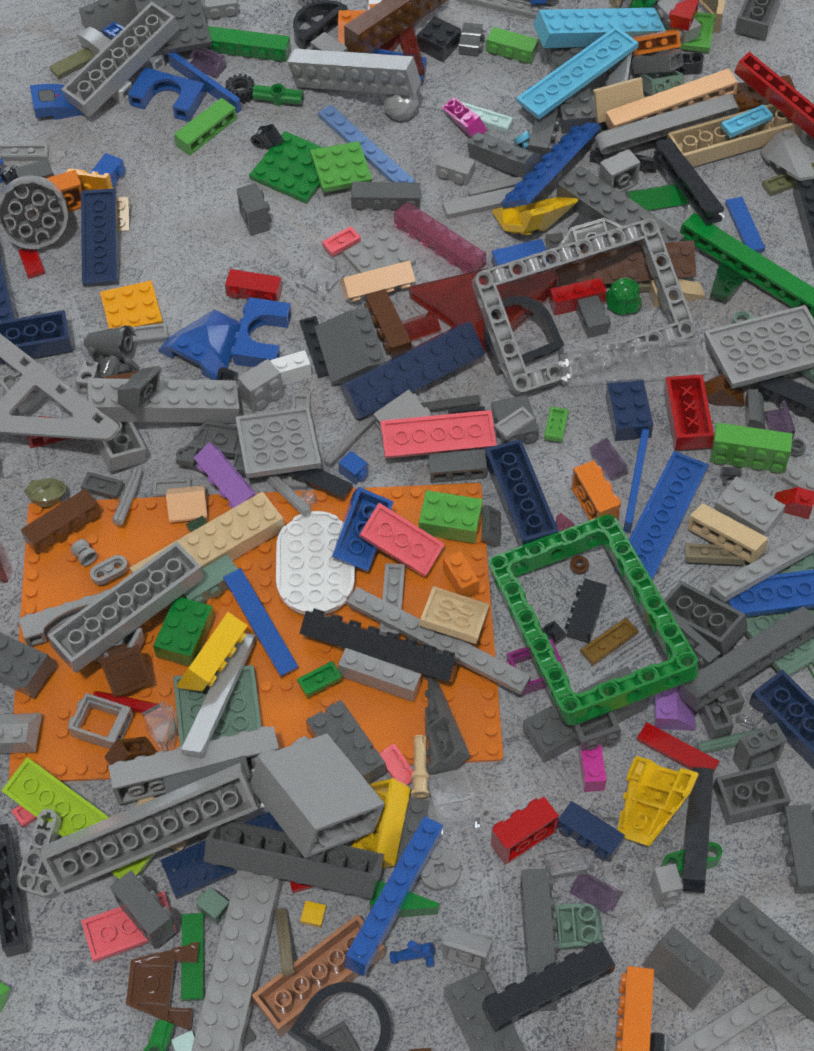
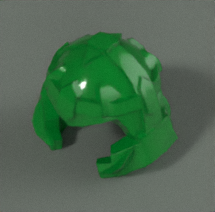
[606,277,642,316]

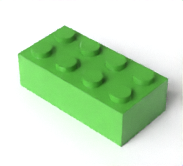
[710,423,793,473]

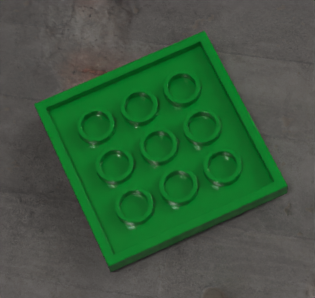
[249,131,324,204]

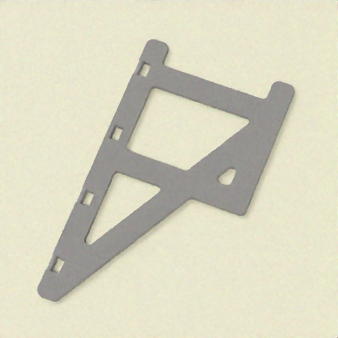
[0,334,120,441]

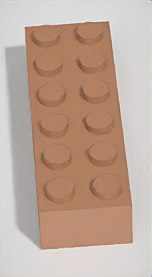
[252,914,385,1037]

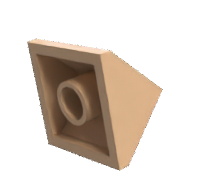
[166,485,208,523]

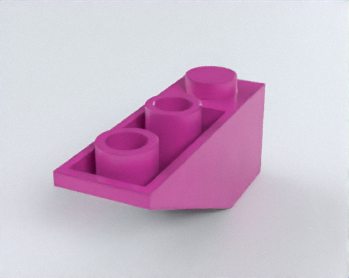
[441,97,487,138]

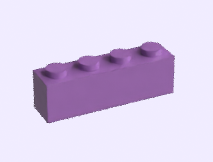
[193,442,257,509]

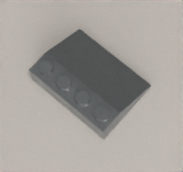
[314,308,386,385]

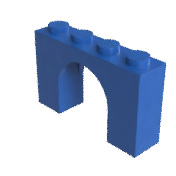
[128,67,206,122]
[231,298,292,367]

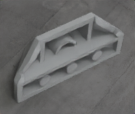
[558,218,631,251]

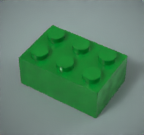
[153,597,215,667]

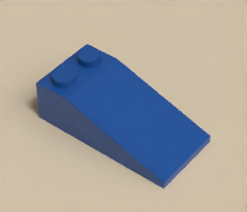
[332,487,394,572]

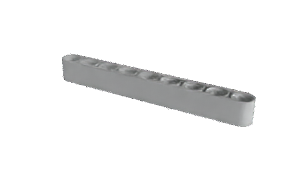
[595,94,739,154]

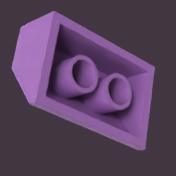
[653,663,695,731]

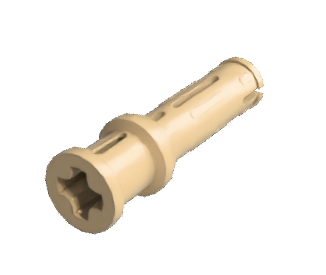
[411,735,430,799]

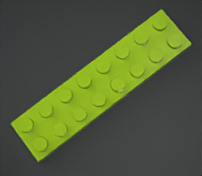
[1,757,156,879]

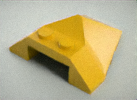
[492,197,578,235]
[617,756,699,847]

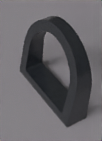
[483,296,564,376]
[288,982,391,1051]

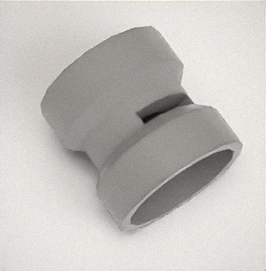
[70,539,97,566]

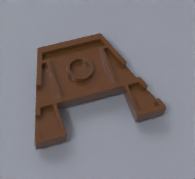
[126,942,200,1031]

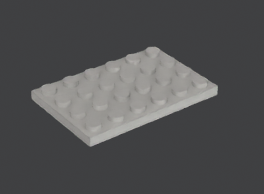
[704,305,814,389]

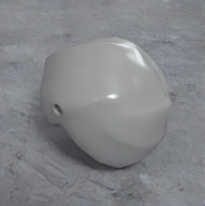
[384,94,418,121]

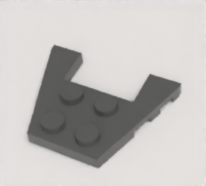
[176,421,246,476]

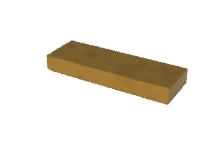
[580,617,639,666]

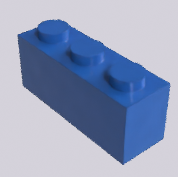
[491,239,548,273]

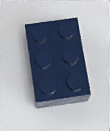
[605,380,654,441]

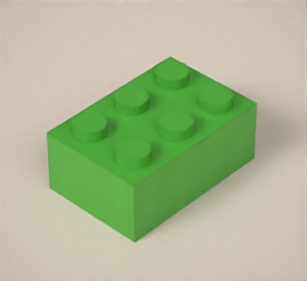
[419,490,483,544]

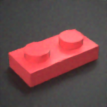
[322,226,361,257]

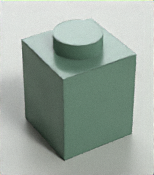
[196,887,229,926]

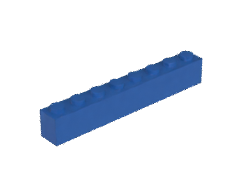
[344,816,443,977]

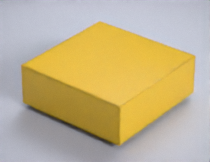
[300,901,327,928]

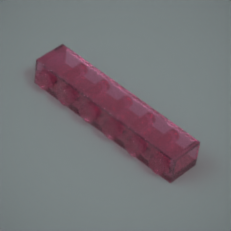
[394,201,487,277]

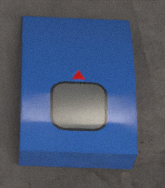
[30,84,86,120]

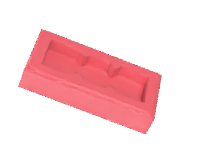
[379,743,414,785]

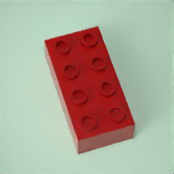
[664,375,714,450]

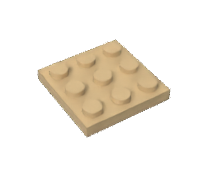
[419,586,489,644]

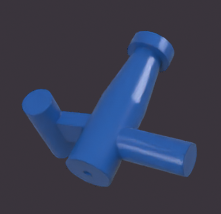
[389,940,435,968]

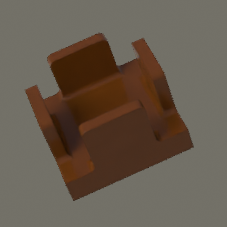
[100,643,152,698]

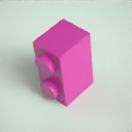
[578,744,607,792]

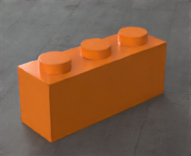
[632,29,681,56]

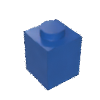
[338,451,368,485]

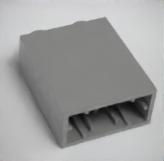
[250,734,385,858]

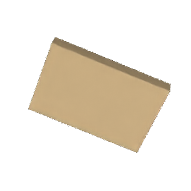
[593,77,644,123]

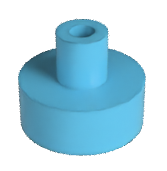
[513,131,531,148]

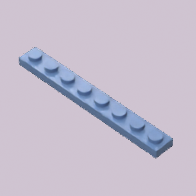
[318,105,415,183]

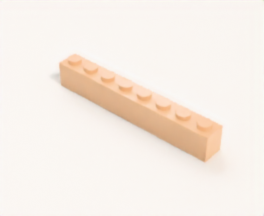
[606,68,738,130]

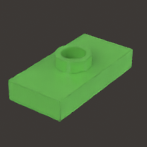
[544,406,569,443]

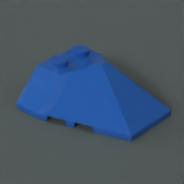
[158,309,240,380]

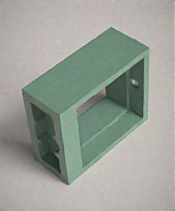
[640,70,684,96]

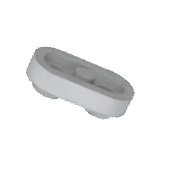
[90,555,128,585]

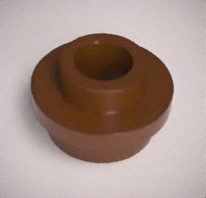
[570,556,589,575]

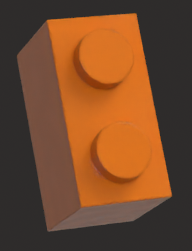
[443,550,479,597]

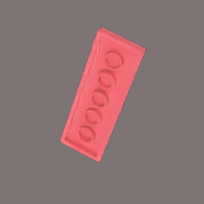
[380,410,497,459]

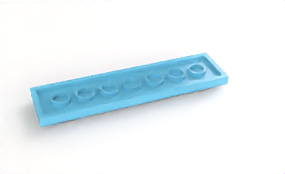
[517,26,639,119]

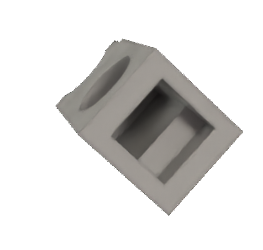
[76,360,101,394]

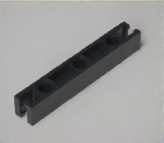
[654,138,724,226]
[683,767,714,893]

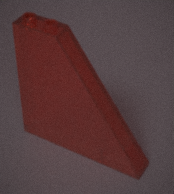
[409,265,559,354]

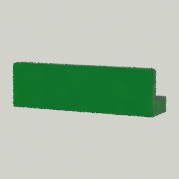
[625,184,690,211]

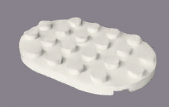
[276,511,355,615]

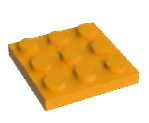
[100,280,163,329]

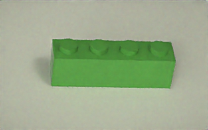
[174,98,237,156]

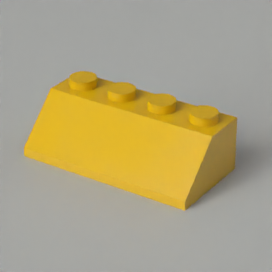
[176,612,248,691]
[351,778,411,869]

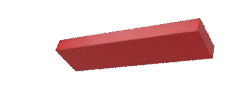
[636,722,720,772]

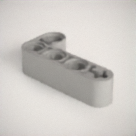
[17,809,62,899]

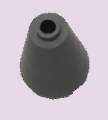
[84,325,137,362]

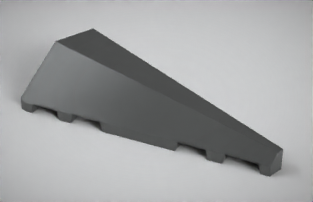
[425,675,471,774]

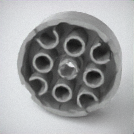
[0,175,68,249]

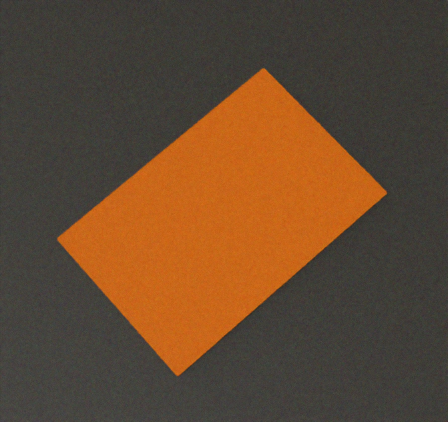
[8,483,503,782]

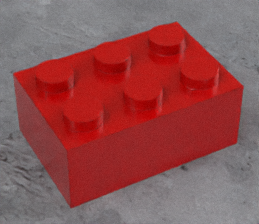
[491,796,559,865]

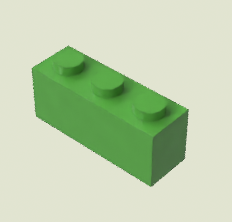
[486,27,539,64]

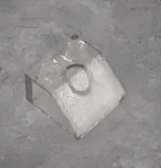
[142,701,179,752]

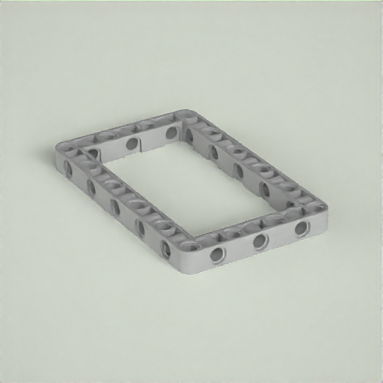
[472,218,695,395]

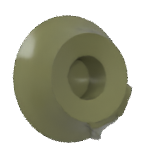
[24,478,66,507]

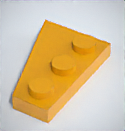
[66,168,113,191]

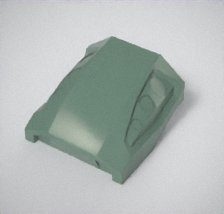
[554,903,604,950]

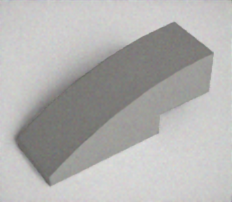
[77,26,110,56]

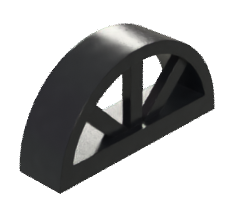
[293,0,348,49]

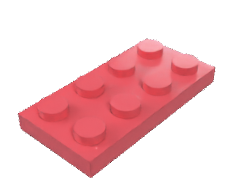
[359,503,444,577]
[81,891,177,963]

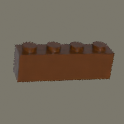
[364,289,412,359]
[21,488,101,554]

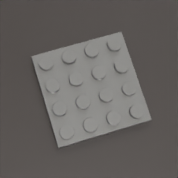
[235,407,321,478]

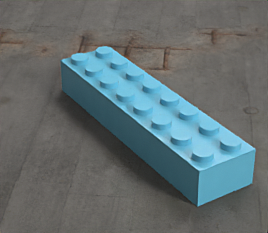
[533,8,665,48]

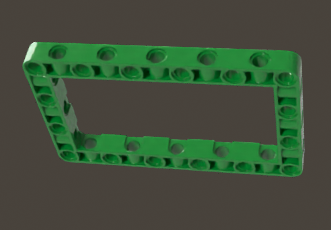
[489,514,699,725]

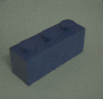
[557,801,625,862]

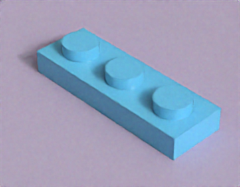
[721,104,773,138]

